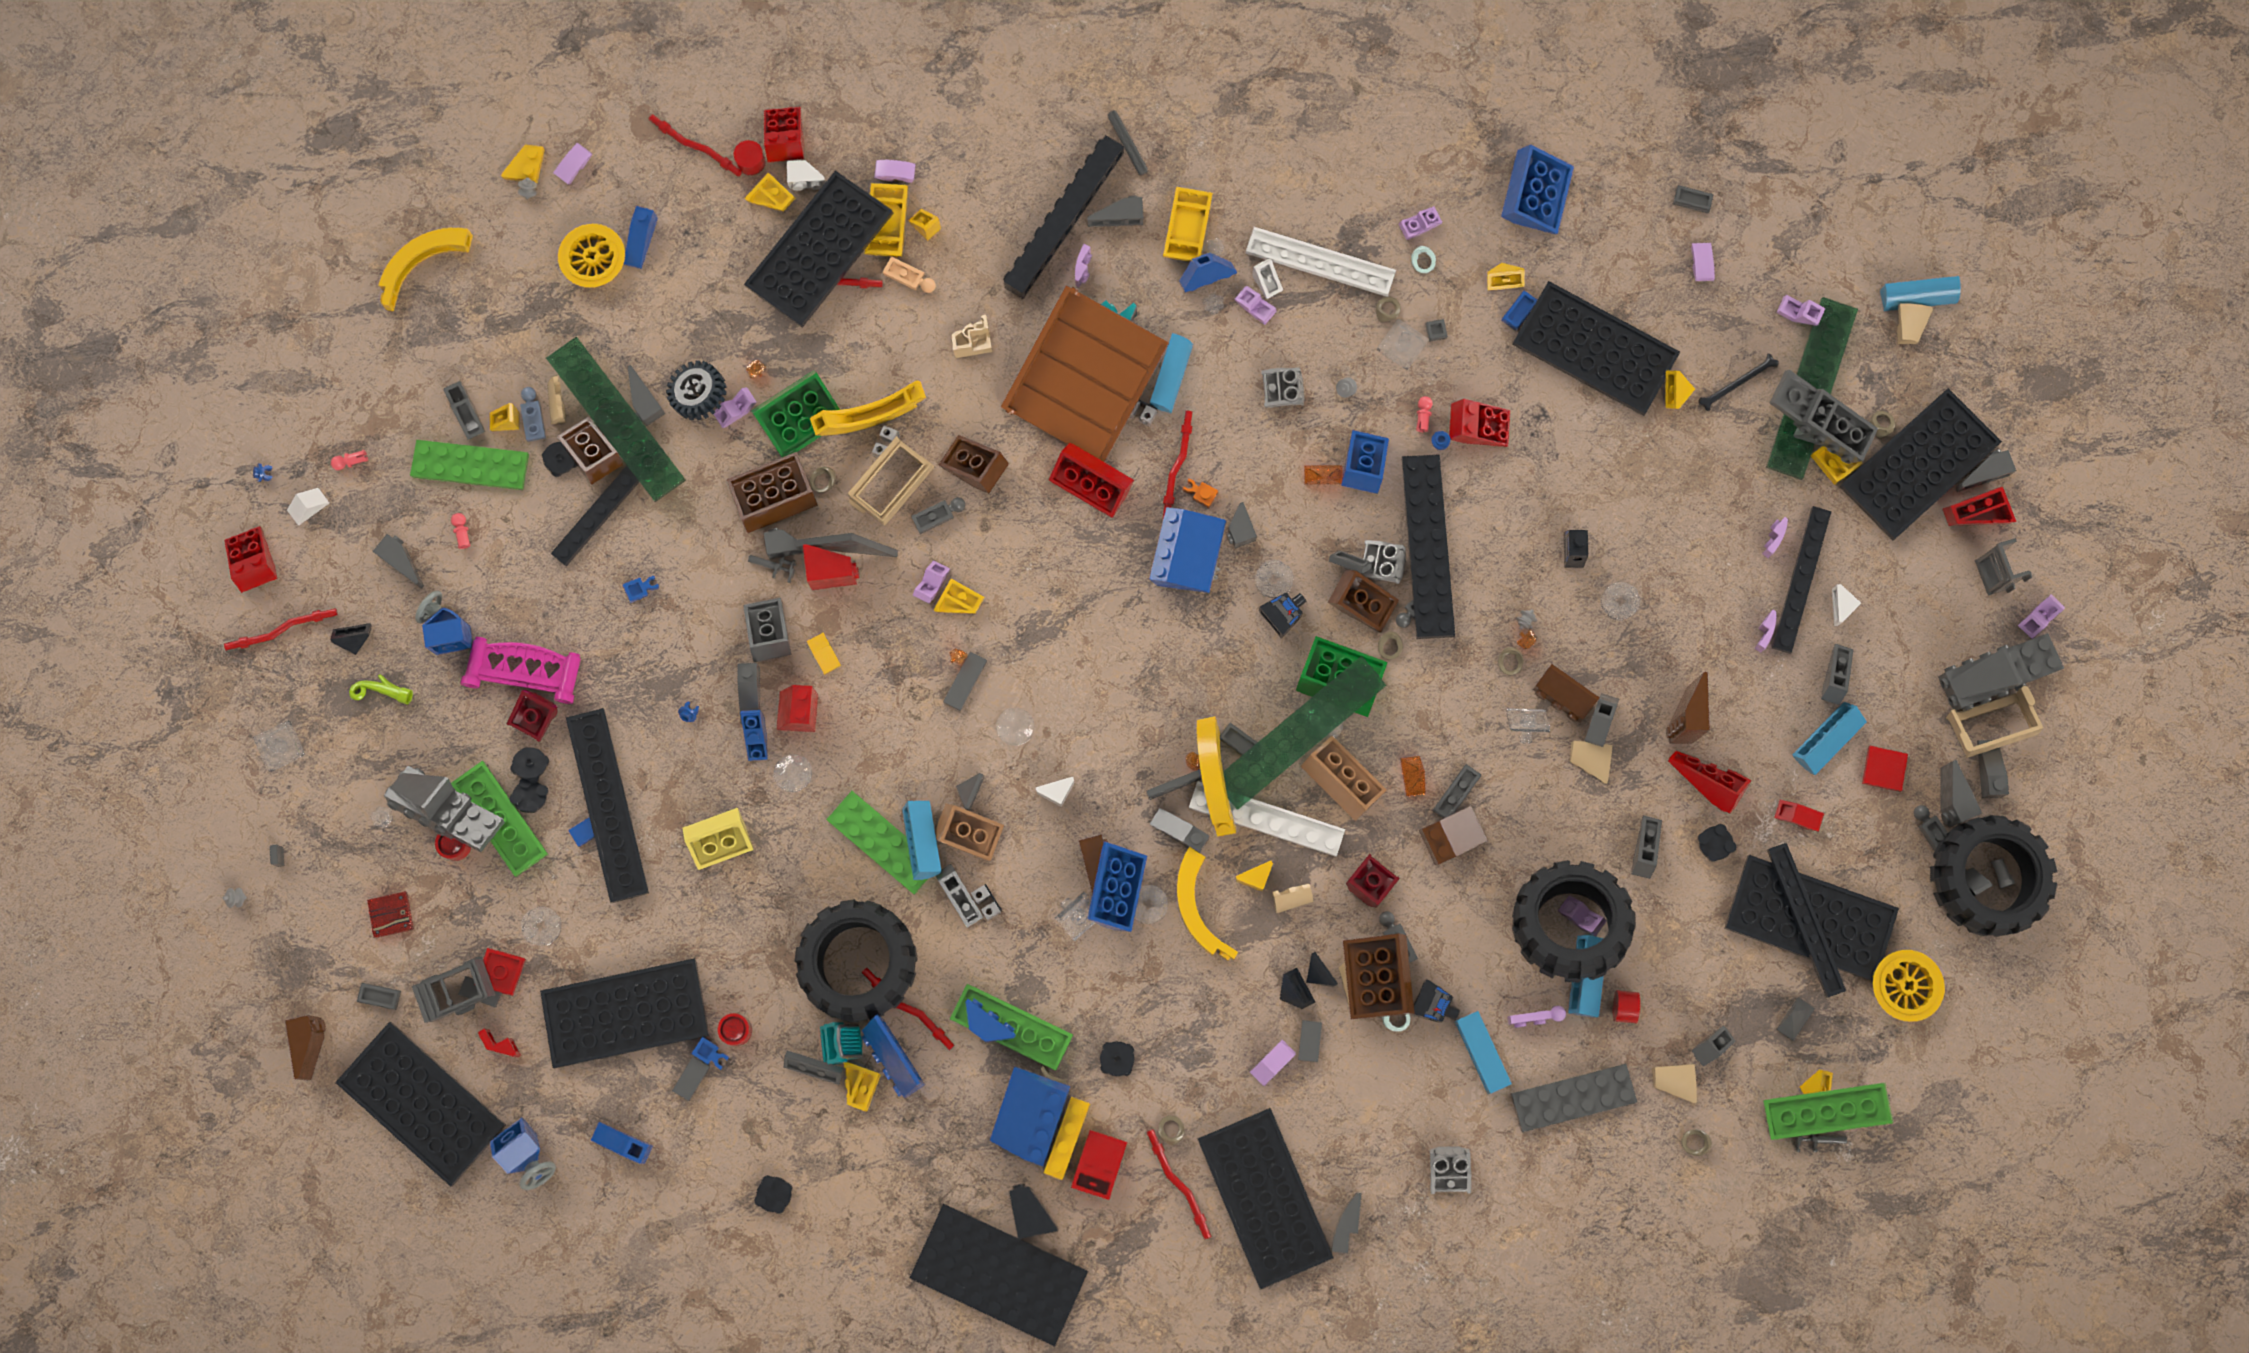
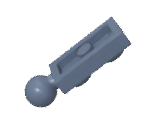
[520,387,546,442]

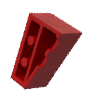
[1942,486,2017,526]

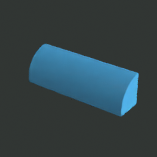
[1880,276,1961,311]
[1150,333,1193,414]
[1792,702,1867,775]
[902,801,942,880]
[1568,935,1604,1017]
[1454,1011,1512,1094]

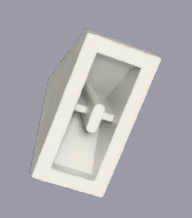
[1252,258,1283,299]
[287,488,329,525]
[1832,584,1861,626]
[1036,777,1074,807]

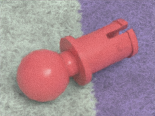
[1416,396,1433,432]
[331,450,368,470]
[451,513,471,549]

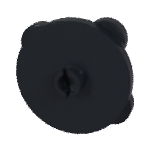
[542,442,577,477]
[510,747,549,783]
[509,778,549,813]
[1697,824,1737,862]
[1100,1041,1135,1076]
[754,1175,793,1214]

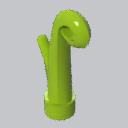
[349,674,413,705]

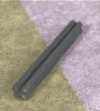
[1108,110,1148,175]

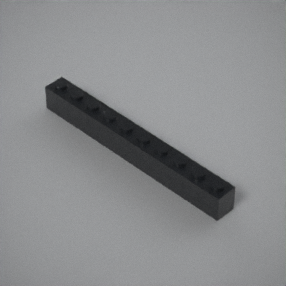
[1003,135,1124,299]

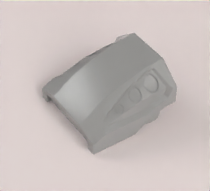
[1262,367,1305,408]
[1360,540,1406,584]
[1430,1146,1471,1194]

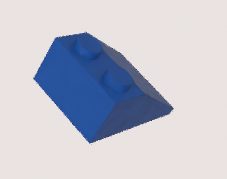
[1341,430,1389,494]

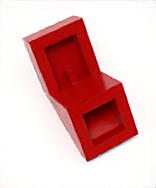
[477,1028,521,1058]

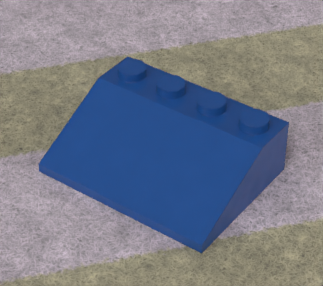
[1501,144,1574,234]
[1149,507,1226,593]
[1087,842,1147,932]
[861,1015,925,1098]
[990,1066,1071,1166]

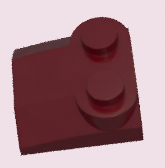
[506,690,558,742]
[1346,854,1400,908]

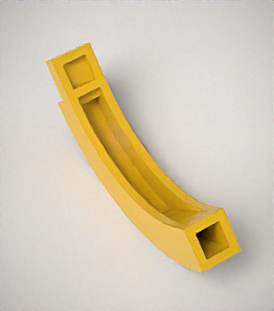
[379,228,473,311]
[810,381,926,436]
[1197,716,1236,837]
[1177,847,1238,961]

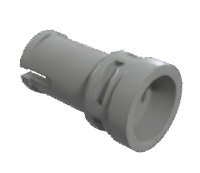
[1991,858,2015,889]

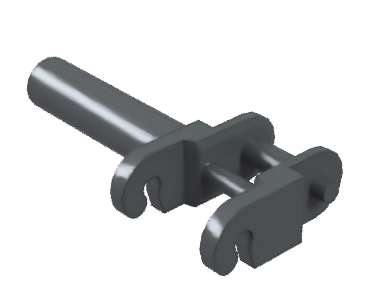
[748,555,797,583]
[1795,1134,1847,1153]

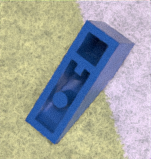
[624,206,658,269]

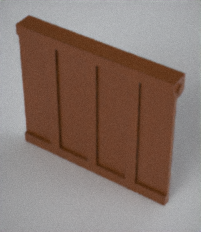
[1001,285,1170,462]

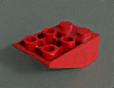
[764,107,804,162]
[1449,398,1510,447]
[224,526,277,593]
[1071,1130,1128,1200]

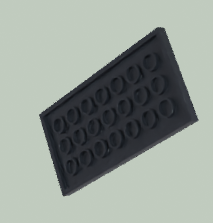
[744,170,894,328]
[1512,281,1680,416]
[1839,388,2002,541]
[1724,855,1899,982]
[540,958,710,1069]
[335,1022,506,1187]
[1197,1108,1334,1290]
[909,1203,1088,1347]

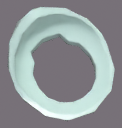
[1411,246,1436,273]
[1382,1015,1411,1031]

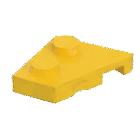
[501,144,545,184]
[744,172,796,212]
[1811,446,1863,485]
[933,579,985,614]
[844,1062,881,1112]

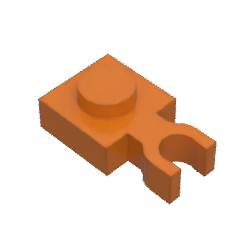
[1183,478,1218,508]

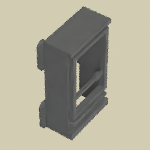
[1974,538,2032,596]
[412,956,496,1023]

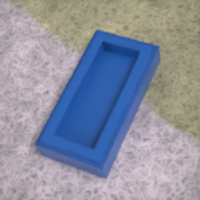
[1501,290,1537,331]
[568,817,594,847]

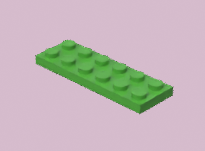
[410,440,529,490]
[451,761,548,877]
[826,791,929,895]
[950,984,1073,1071]
[1763,1083,1893,1140]

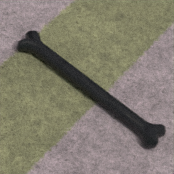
[1698,353,1779,411]

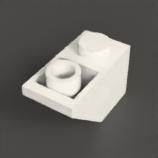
[787,160,826,191]

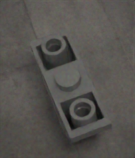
[1585,693,1620,747]

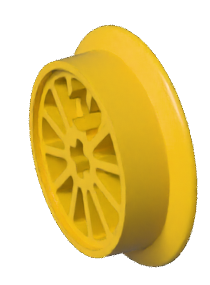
[558,224,625,288]
[1873,950,1945,1022]

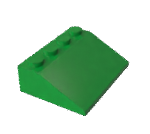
[751,370,840,457]
[1295,636,1388,717]

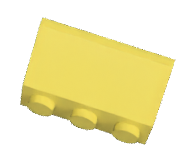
[683,808,753,870]

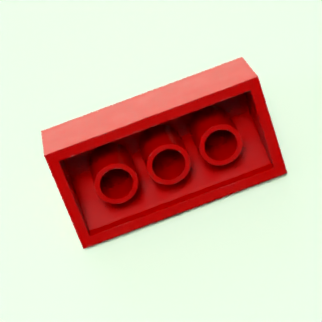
[1049,442,1134,518]

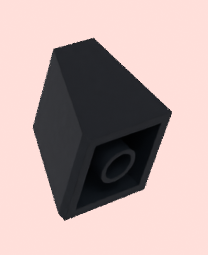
[1009,1183,1059,1239]

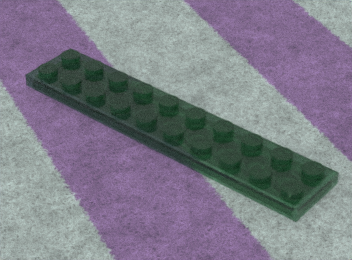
[1766,297,1858,480]
[546,336,686,502]
[1223,656,1387,810]

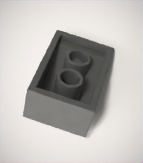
[743,598,792,662]
[1940,760,1983,828]

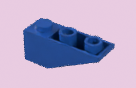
[591,1122,653,1164]

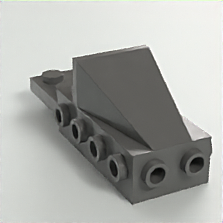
[1770,370,1878,464]
[1938,633,2064,712]
[384,766,505,852]

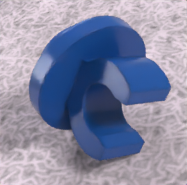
[1431,431,1450,450]
[253,463,273,482]
[678,701,699,722]

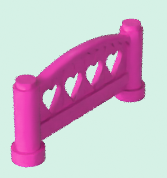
[460,637,581,704]

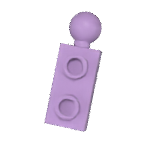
[1507,1006,1566,1028]

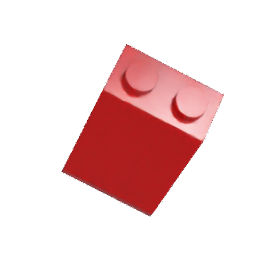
[803,544,860,590]
[776,685,818,732]

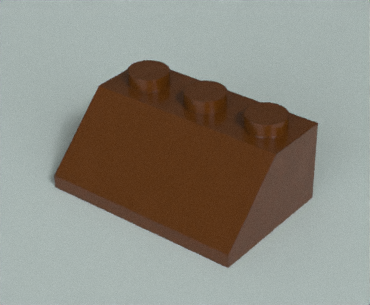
[1533,664,1600,723]

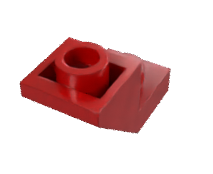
[1774,800,1824,832]

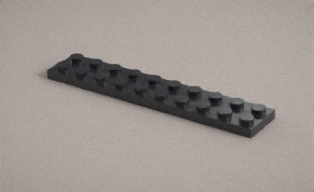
[1401,454,1455,639]
[566,708,649,903]

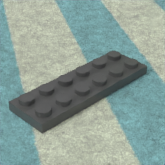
[1511,1064,1638,1132]

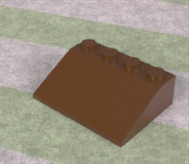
[727,452,818,533]
[1666,672,1710,744]
[1343,934,1415,1020]

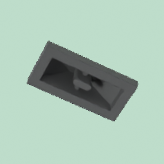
[956,773,985,811]
[1776,997,1815,1041]

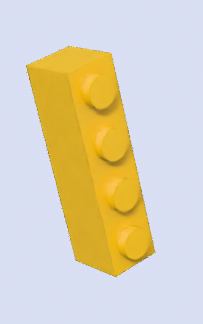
[1044,1097,1090,1180]

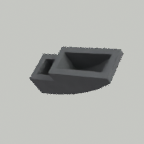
[443,381,485,440]
[1331,1192,1362,1253]

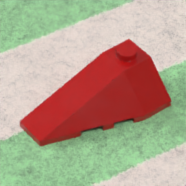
[1668,751,1752,814]

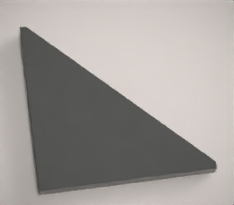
[794,533,898,557]

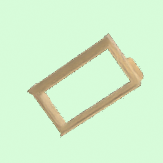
[848,436,934,526]
[1946,686,2043,758]

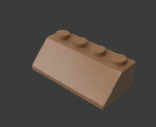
[1300,736,1387,821]

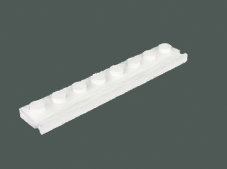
[1246,227,1396,297]
[1189,781,1345,857]

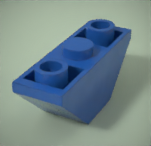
[1179,253,1237,292]
[740,710,768,761]
[966,999,1016,1043]

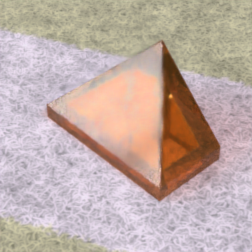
[1304,465,1342,485]
[1400,756,1426,797]

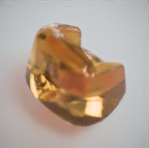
[746,359,766,379]
[1517,629,1537,649]
[950,648,967,664]
[1185,752,1201,771]

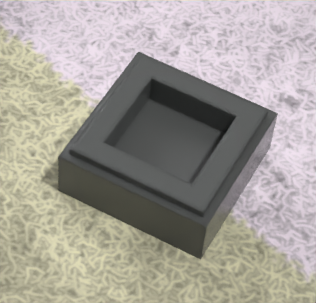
[1425,319,1448,342]
[269,845,285,867]

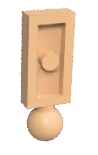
[883,256,936,293]

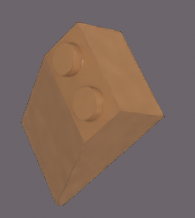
[935,803,1004,861]

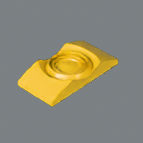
[865,183,908,257]
[1163,187,1213,262]

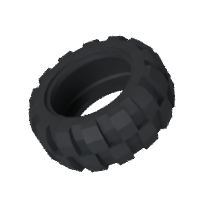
[1930,815,2058,937]
[1512,860,1636,983]
[794,899,918,1022]

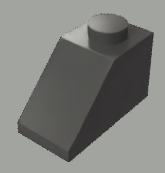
[1226,502,1257,549]
[764,528,804,559]
[1965,868,1993,896]
[1691,1025,1736,1067]

